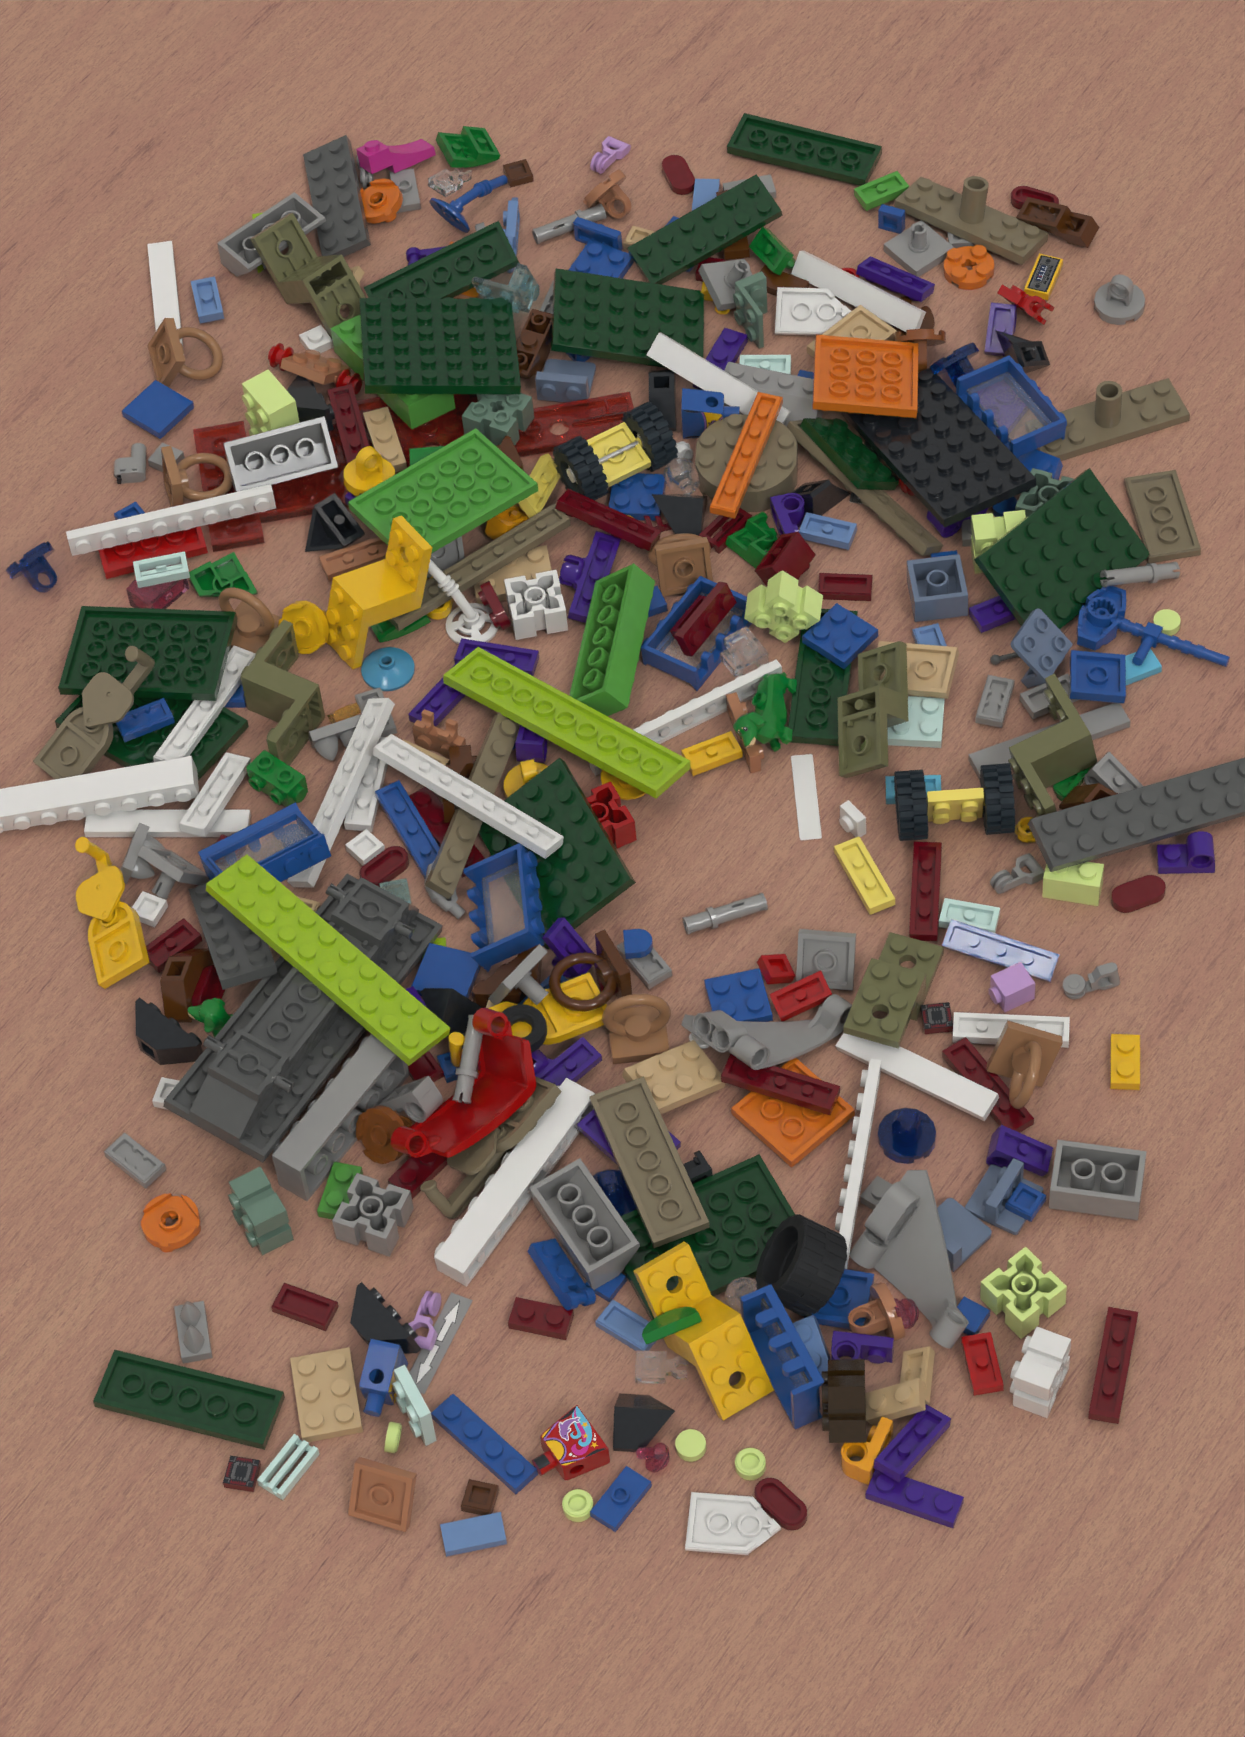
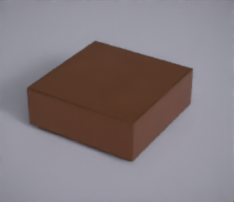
[503,159,534,188]
[461,1479,499,1516]

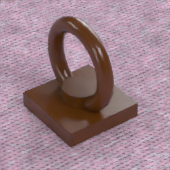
[549,929,632,1012]

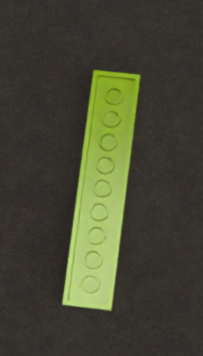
[443,647,690,799]
[205,854,450,1066]

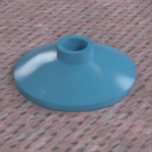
[361,647,415,691]

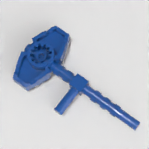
[1076,586,1230,667]

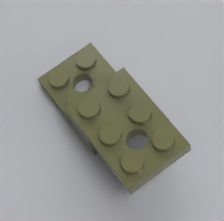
[838,641,909,778]
[843,932,944,1049]

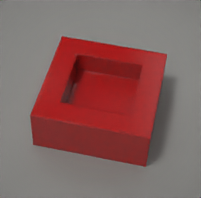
[757,954,796,985]

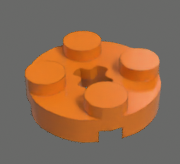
[360,178,403,224]
[944,245,994,290]
[141,1193,201,1253]

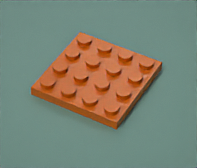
[812,334,918,418]

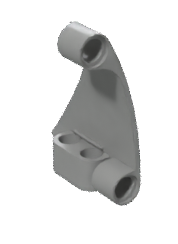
[681,994,852,1070]
[849,1170,969,1348]

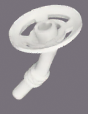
[428,559,499,644]

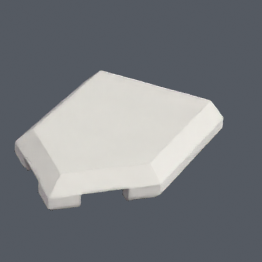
[775,287,851,335]
[685,1492,781,1555]

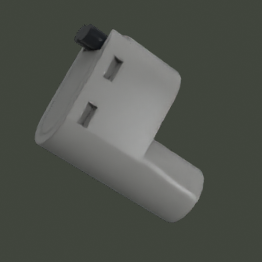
[114,443,146,484]

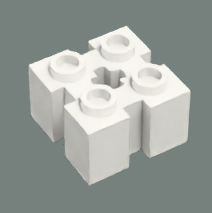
[504,570,568,640]
[1010,1327,1071,1418]

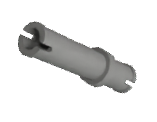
[532,204,607,244]
[1100,562,1180,587]
[682,893,768,935]
[452,1015,483,1104]

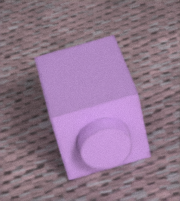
[988,962,1035,1013]

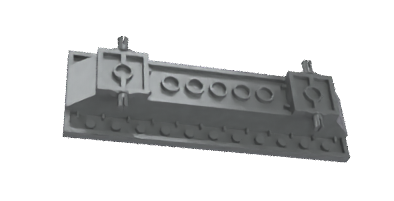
[163,874,443,1163]

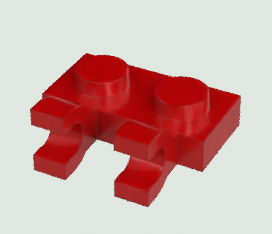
[997,284,1055,325]

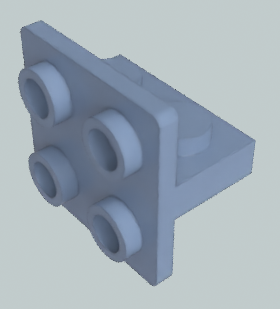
[965,1158,1043,1235]

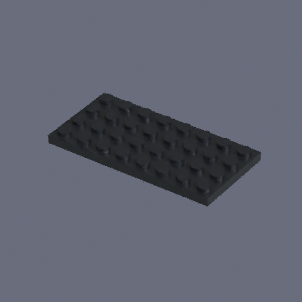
[842,367,1037,528]

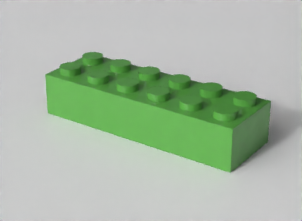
[330,315,456,429]
[569,563,655,716]

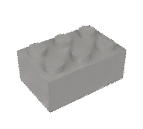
[1049,1140,1147,1220]

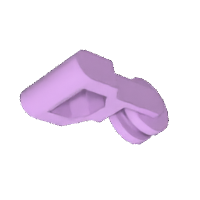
[590,136,631,174]
[408,1291,441,1351]

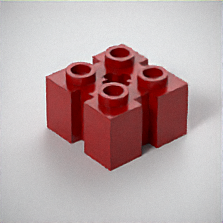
[586,781,637,848]

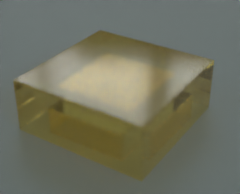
[327,702,361,724]

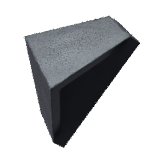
[996,330,1050,373]
[792,479,851,516]
[305,493,365,552]
[652,494,707,535]
[420,988,482,1037]
[613,1393,675,1453]

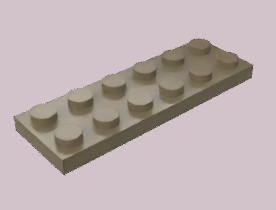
[589,1076,709,1248]

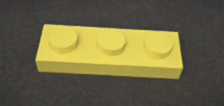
[519,453,561,518]
[834,837,895,915]

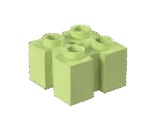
[971,510,1026,574]
[744,570,823,643]
[980,1247,1067,1339]

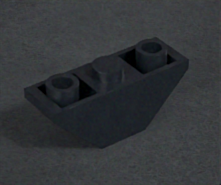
[649,370,676,431]
[287,375,335,431]
[135,997,203,1065]
[350,1282,421,1354]

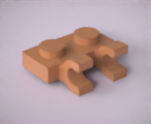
[412,709,466,759]

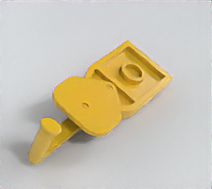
[75,837,150,989]
[448,972,607,1067]

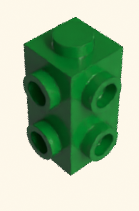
[246,750,308,807]

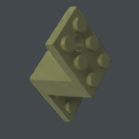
[250,213,366,339]
[240,620,325,766]
[1008,674,1097,817]

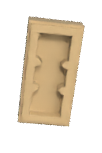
[900,1346,935,1405]

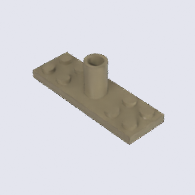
[894,176,1049,265]
[1025,378,1190,461]

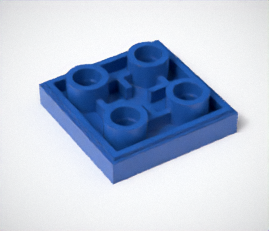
[122,380,194,439]
[411,943,481,998]

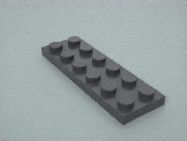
[303,135,371,257]
[188,883,278,990]

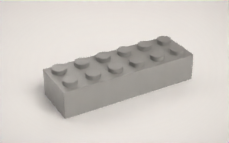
[272,1034,409,1201]

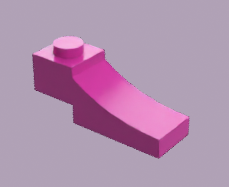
[356,139,436,174]

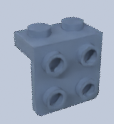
[535,359,596,405]
[1010,608,1073,688]
[937,1198,992,1272]

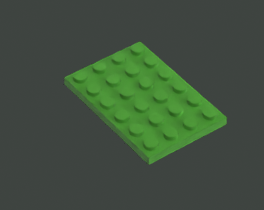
[348,428,538,554]

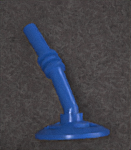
[429,175,508,233]

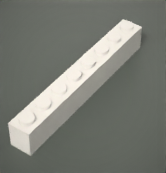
[0,756,199,833]
[434,1078,595,1287]

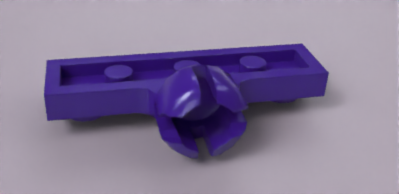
[559,531,621,623]
[532,1037,602,1086]

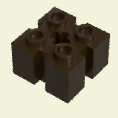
[822,1359,866,1443]

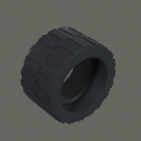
[756,1214,847,1317]

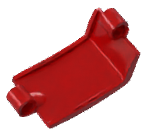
[391,1008,536,1158]

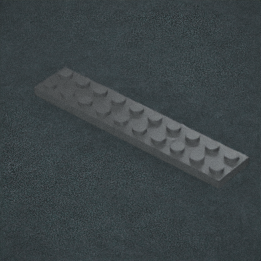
[1028,758,1245,872]

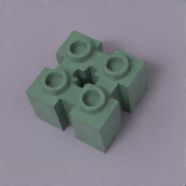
[462,393,534,446]
[1015,468,1074,517]
[228,1166,294,1255]

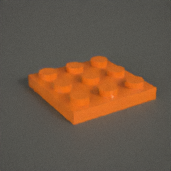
[731,1058,855,1168]

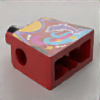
[532,1405,610,1480]

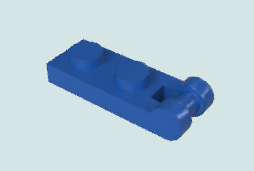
[527,1238,596,1310]

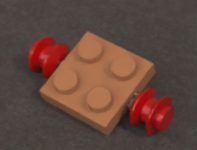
[268,343,362,394]

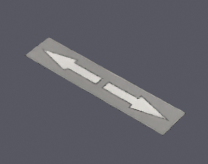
[409,1292,473,1394]

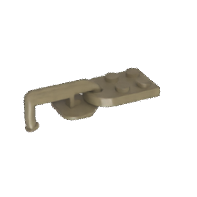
[33,646,155,779]
[420,1077,562,1219]

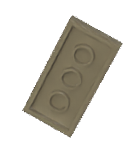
[1124,470,1201,563]

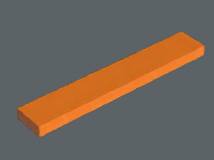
[710,392,783,519]

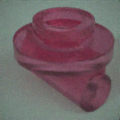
[894,1298,919,1329]
[636,1443,670,1473]

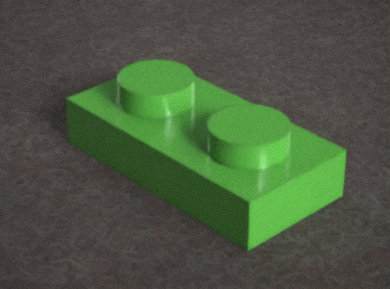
[854,171,909,211]
[317,1162,363,1220]

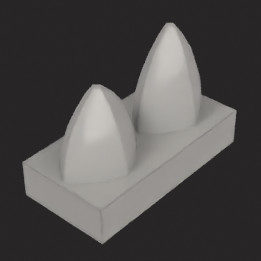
[309,715,361,761]
[120,823,165,884]
[174,1301,213,1364]

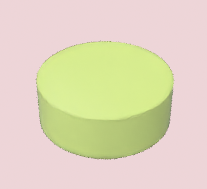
[1153,609,1181,636]
[384,1421,402,1454]
[675,1429,706,1462]
[735,1448,766,1480]
[562,1489,594,1522]

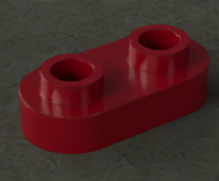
[478,581,513,631]

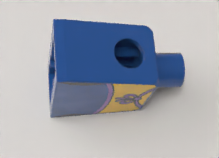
[681,388,740,439]
[359,1339,408,1417]

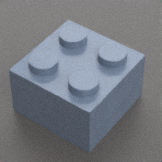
[907,554,968,622]

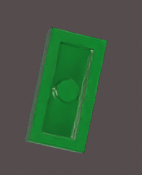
[749,226,796,275]

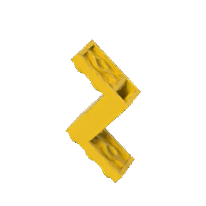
[326,515,433,669]
[633,1242,774,1421]

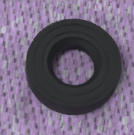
[501,1004,547,1053]

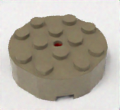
[695,414,798,512]

